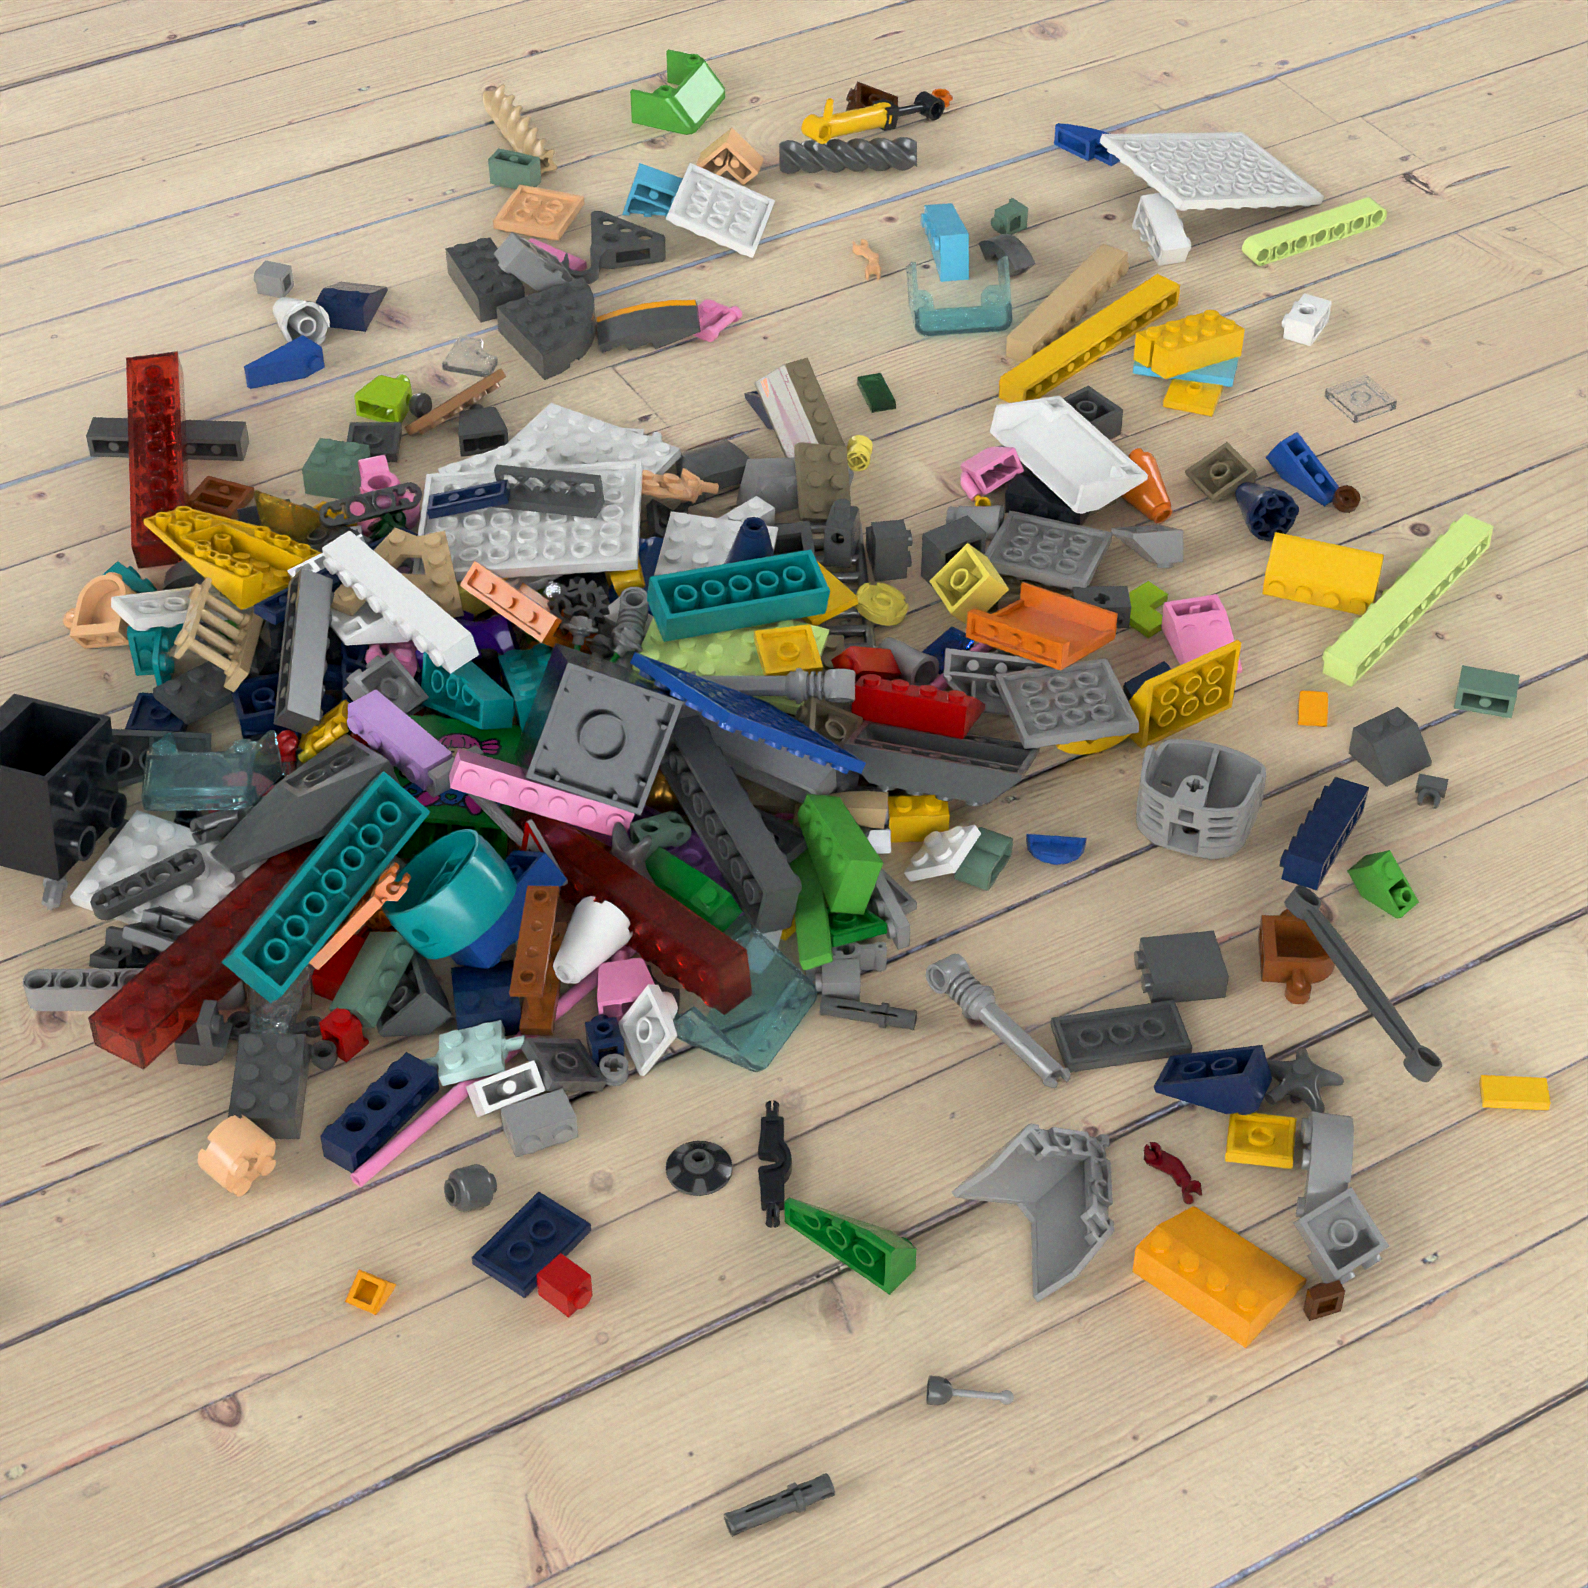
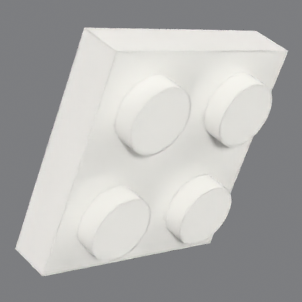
[904,825,981,882]

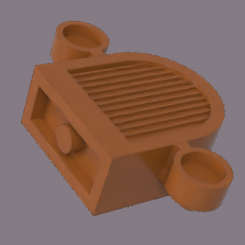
[1258,909,1335,1004]

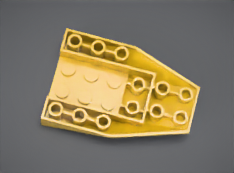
[144,506,321,610]

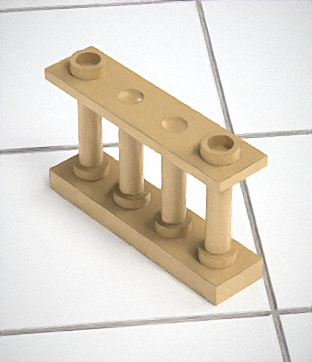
[174,577,263,693]

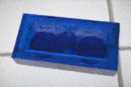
[922,626,974,675]

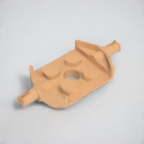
[641,468,719,504]

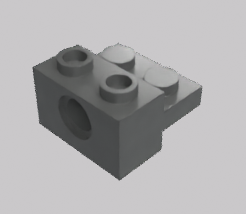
[122,906,213,965]

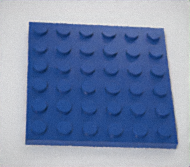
[630,652,866,774]

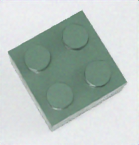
[302,438,371,499]

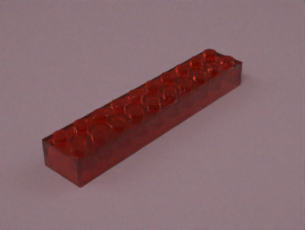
[126,351,190,569]
[515,812,752,1015]
[88,839,321,1070]

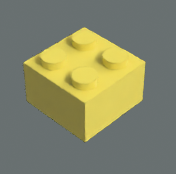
[929,543,1009,625]

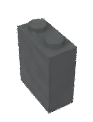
[1134,930,1229,1003]

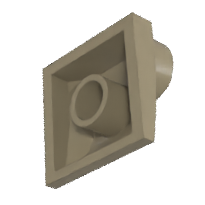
[1185,442,1258,503]

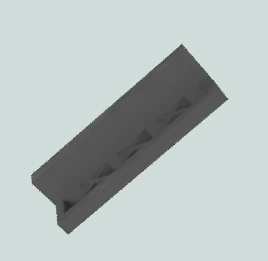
[494,464,605,518]

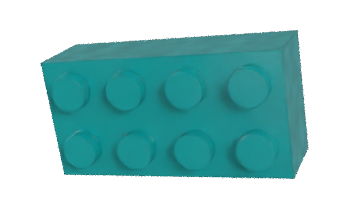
[498,643,553,732]

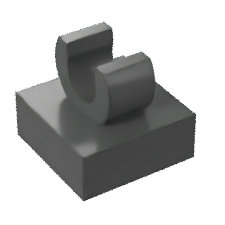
[1415,773,1449,809]

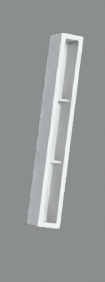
[322,530,479,674]

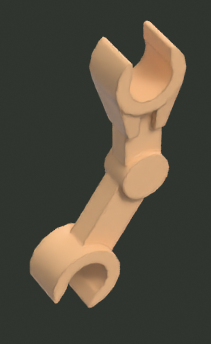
[852,239,881,280]

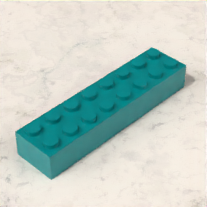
[222,771,430,1004]

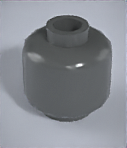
[444,1164,497,1212]

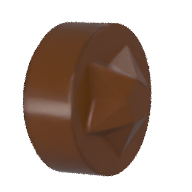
[1332,485,1361,513]

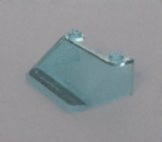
[673,928,817,1072]

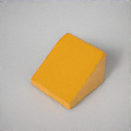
[1297,690,1328,727]
[345,1269,396,1315]

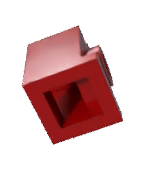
[319,1007,369,1063]

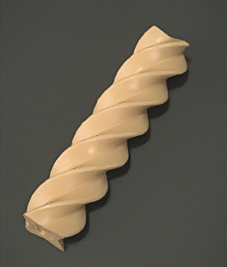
[483,84,558,174]

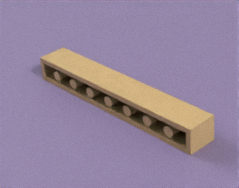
[1006,244,1129,362]

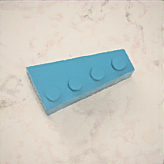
[921,203,969,282]

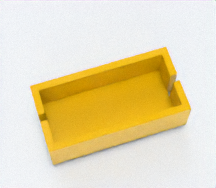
[1133,309,1245,379]

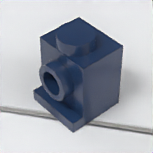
[585,1014,625,1067]

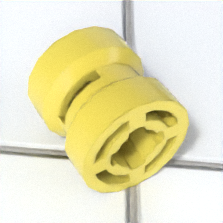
[847,435,873,471]

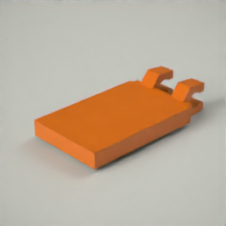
[309,862,411,970]

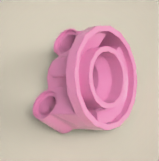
[350,455,421,537]

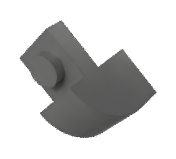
[174,1000,233,1066]

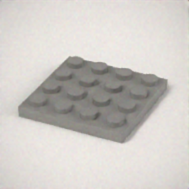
[984,511,1113,591]
[996,658,1139,749]

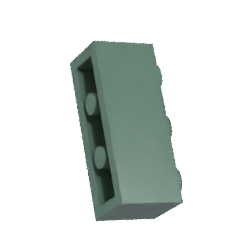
[329,932,415,1028]

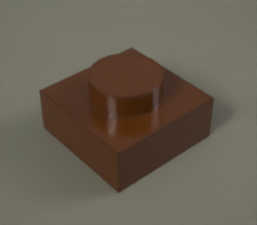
[1303,1280,1345,1321]

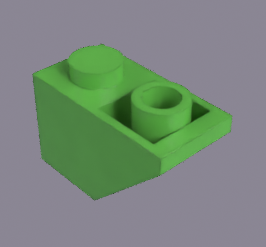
[1347,850,1419,919]

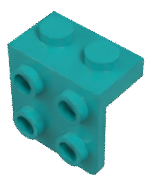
[127,626,175,686]

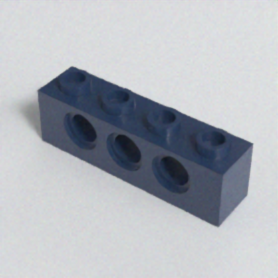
[320,1052,440,1173]

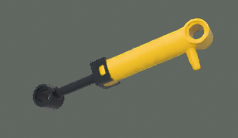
[801,91,945,144]

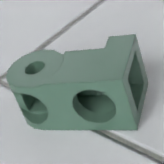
[630,811,692,861]

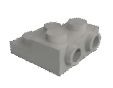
[344,652,429,714]
[1293,1187,1389,1284]

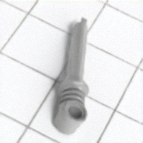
[610,587,648,669]
[690,668,855,704]
[926,954,1070,1089]

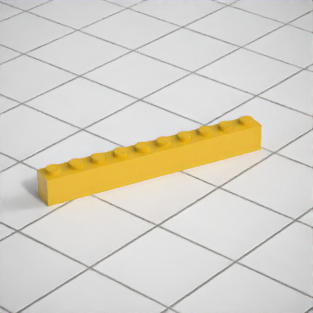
[999,273,1180,403]

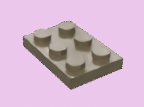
[794,442,851,522]

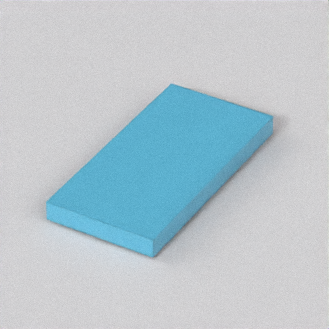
[1133,357,1239,387]

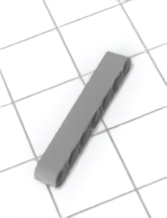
[23,968,246,1011]

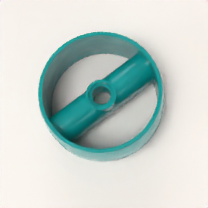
[382,829,517,959]

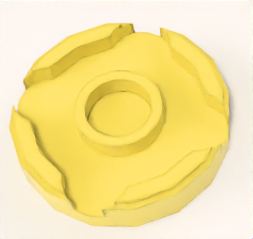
[855,582,909,626]

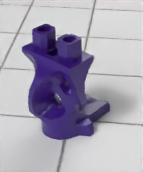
[415,614,521,669]

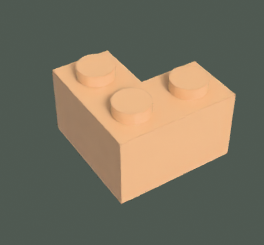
[696,128,764,185]

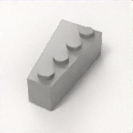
[736,457,854,514]

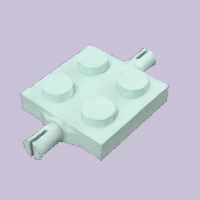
[422,1020,526,1086]

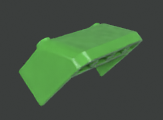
[630,49,725,135]

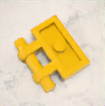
[298,699,350,764]

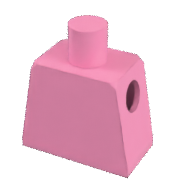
[597,951,655,1021]

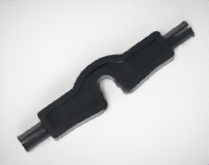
[758,1100,792,1228]

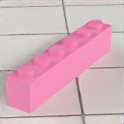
[449,748,634,836]

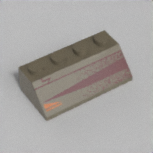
[754,357,845,458]

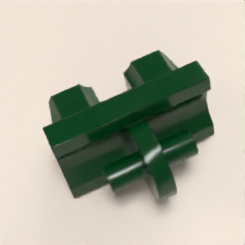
[367,511,408,543]

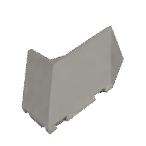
[952,1124,1114,1302]

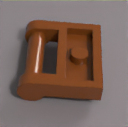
[185,476,255,520]

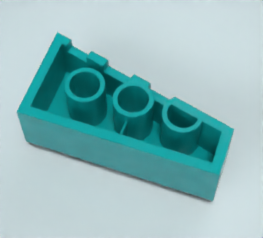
[421,652,515,729]

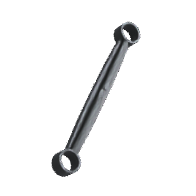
[1284,885,1442,1082]

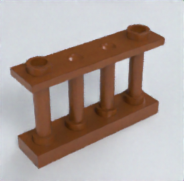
[509,885,569,1036]

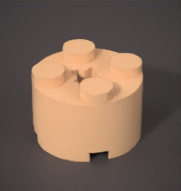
[198,1115,276,1197]

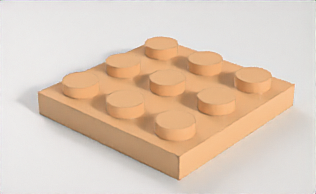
[493,185,585,241]

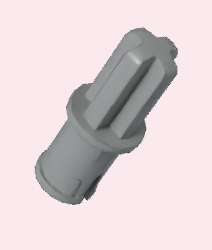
[42,874,68,910]

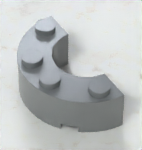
[1296,1111,1354,1218]

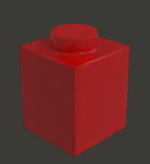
[536,1253,593,1318]

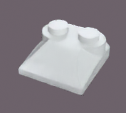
[618,984,678,1076]

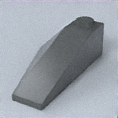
[376,950,452,1037]

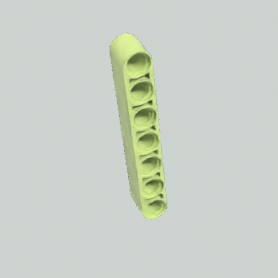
[1242,197,1387,266]

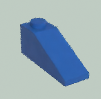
[244,335,325,389]
[1266,432,1339,507]

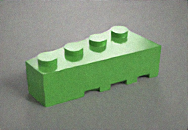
[798,794,883,915]

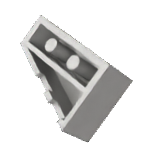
[494,232,574,292]

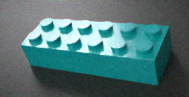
[647,549,830,642]

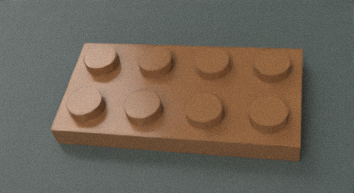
[405,368,506,436]

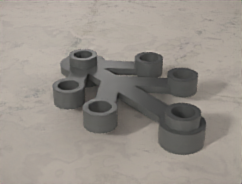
[226,1006,338,1070]

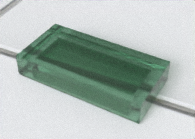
[857,373,896,413]

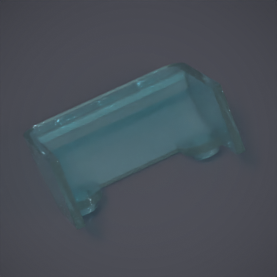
[906,256,1012,337]
[141,730,284,811]

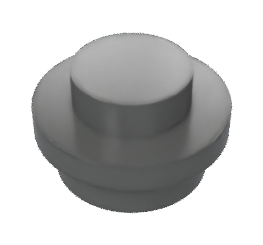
[409,393,432,418]

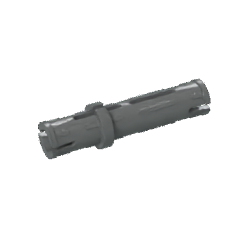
[820,995,917,1030]
[724,1473,835,1537]

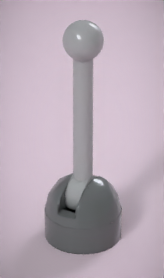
[926,1375,1014,1405]

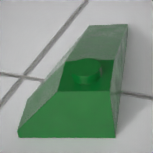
[645,846,743,957]
[784,1197,917,1295]

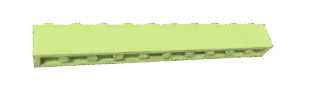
[1322,514,1494,687]

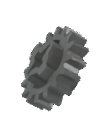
[548,578,610,636]

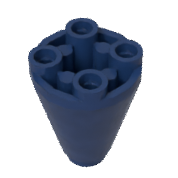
[1236,482,1299,541]
[724,517,775,564]

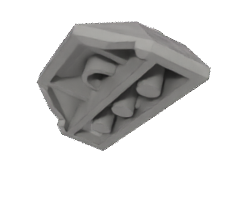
[943,648,1049,715]

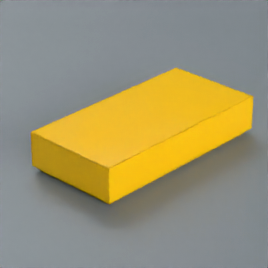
[1479,1075,1551,1110]

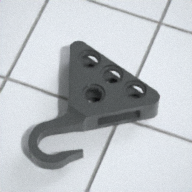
[561,211,666,284]

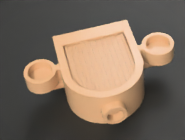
[63,572,136,649]

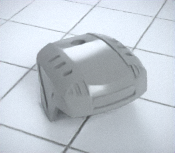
[1136,739,1266,860]

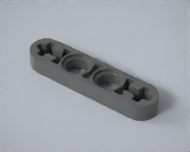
[318,482,422,529]
[90,848,205,920]

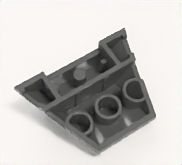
[675,440,751,507]

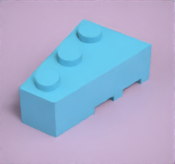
[622,163,683,217]

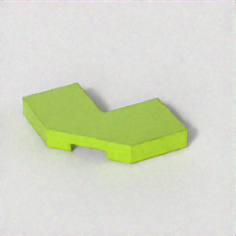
[1129,581,1168,638]

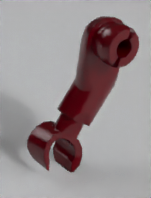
[1143,1142,1203,1204]

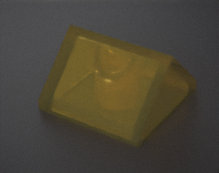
[254,490,328,541]

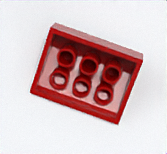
[851,674,985,739]

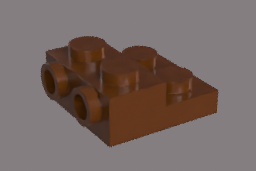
[846,81,898,111]

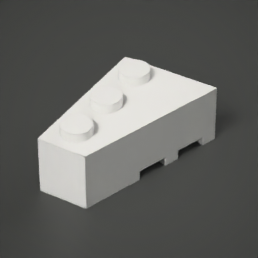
[1132,193,1191,266]

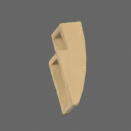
[793,791,888,829]

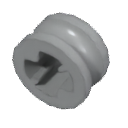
[599,1054,629,1086]

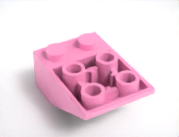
[1161,594,1242,674]

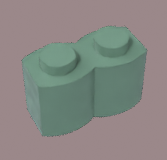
[954,827,1013,891]

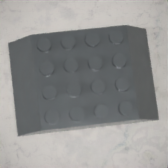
[844,720,1040,807]

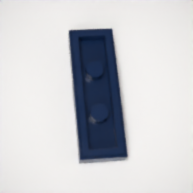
[427,479,511,519]

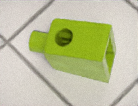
[354,374,412,424]

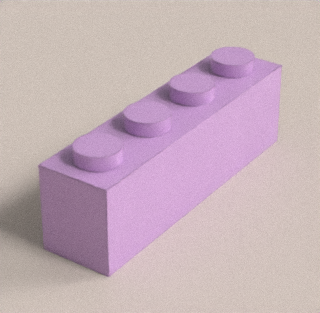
[347,690,452,791]

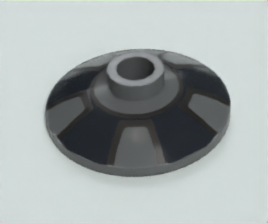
[666,1141,732,1196]

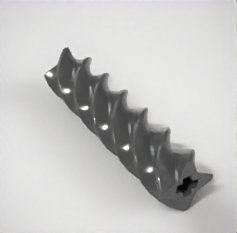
[779,137,917,174]

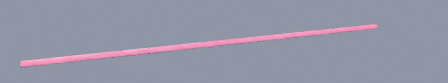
[350,642,994,1187]

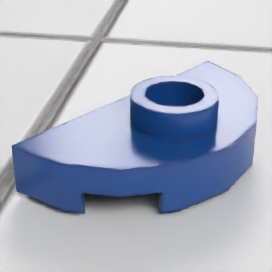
[1026,834,1087,865]

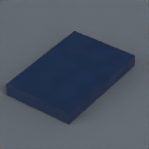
[472,1191,591,1298]

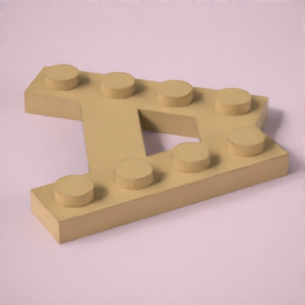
[330,528,464,618]

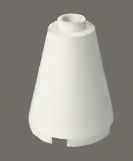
[273,297,330,345]
[553,896,633,984]

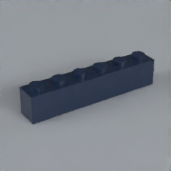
[1279,777,1369,891]

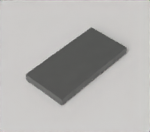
[1051,1000,1192,1073]

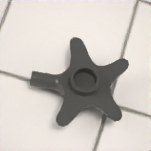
[590,822,656,901]
[1265,1047,1344,1113]

